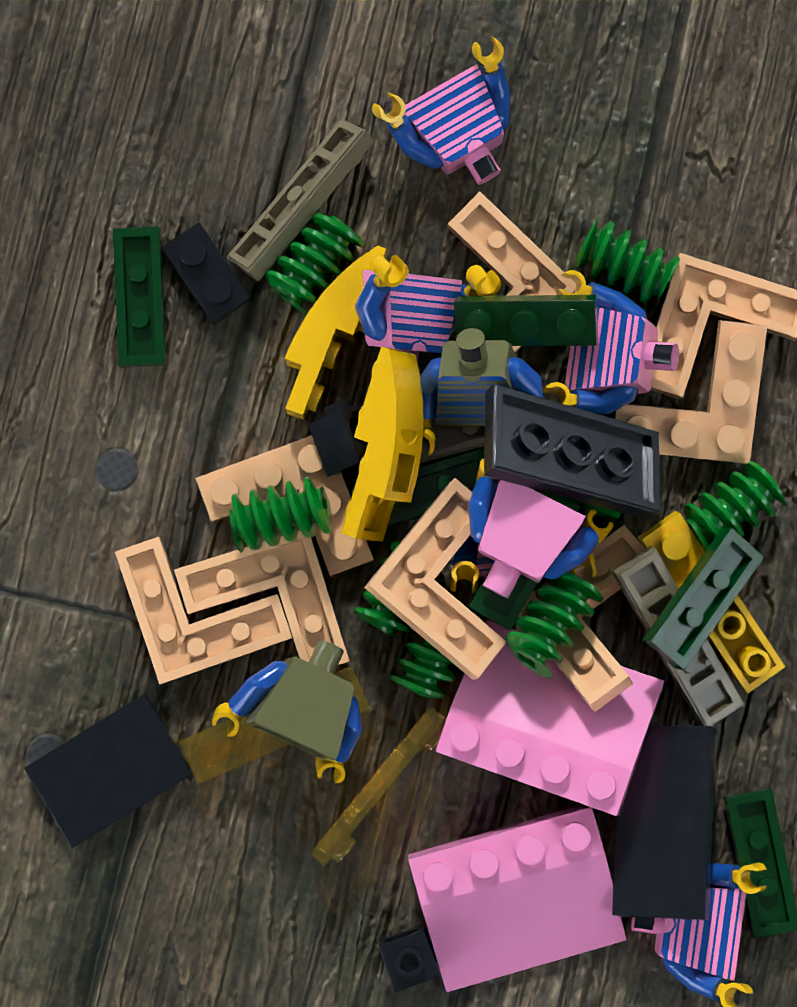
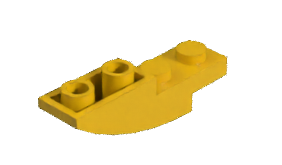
[284,246,387,421]
[341,346,424,542]
[637,511,785,694]

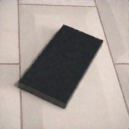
[484,384,661,521]
[612,726,716,921]

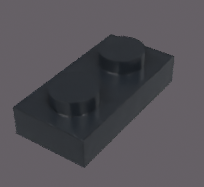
[161,222,251,325]

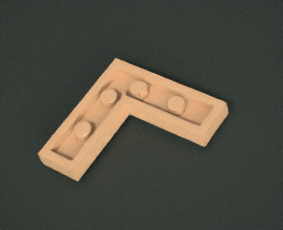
[447,191,577,353]
[650,253,797,400]
[614,320,767,464]
[195,435,374,577]
[364,478,507,680]
[518,525,645,712]
[174,530,350,665]
[115,537,293,684]

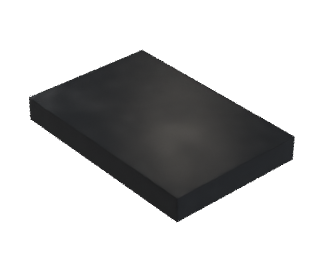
[24,694,194,848]

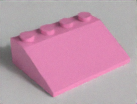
[435,620,664,816]
[408,804,627,992]

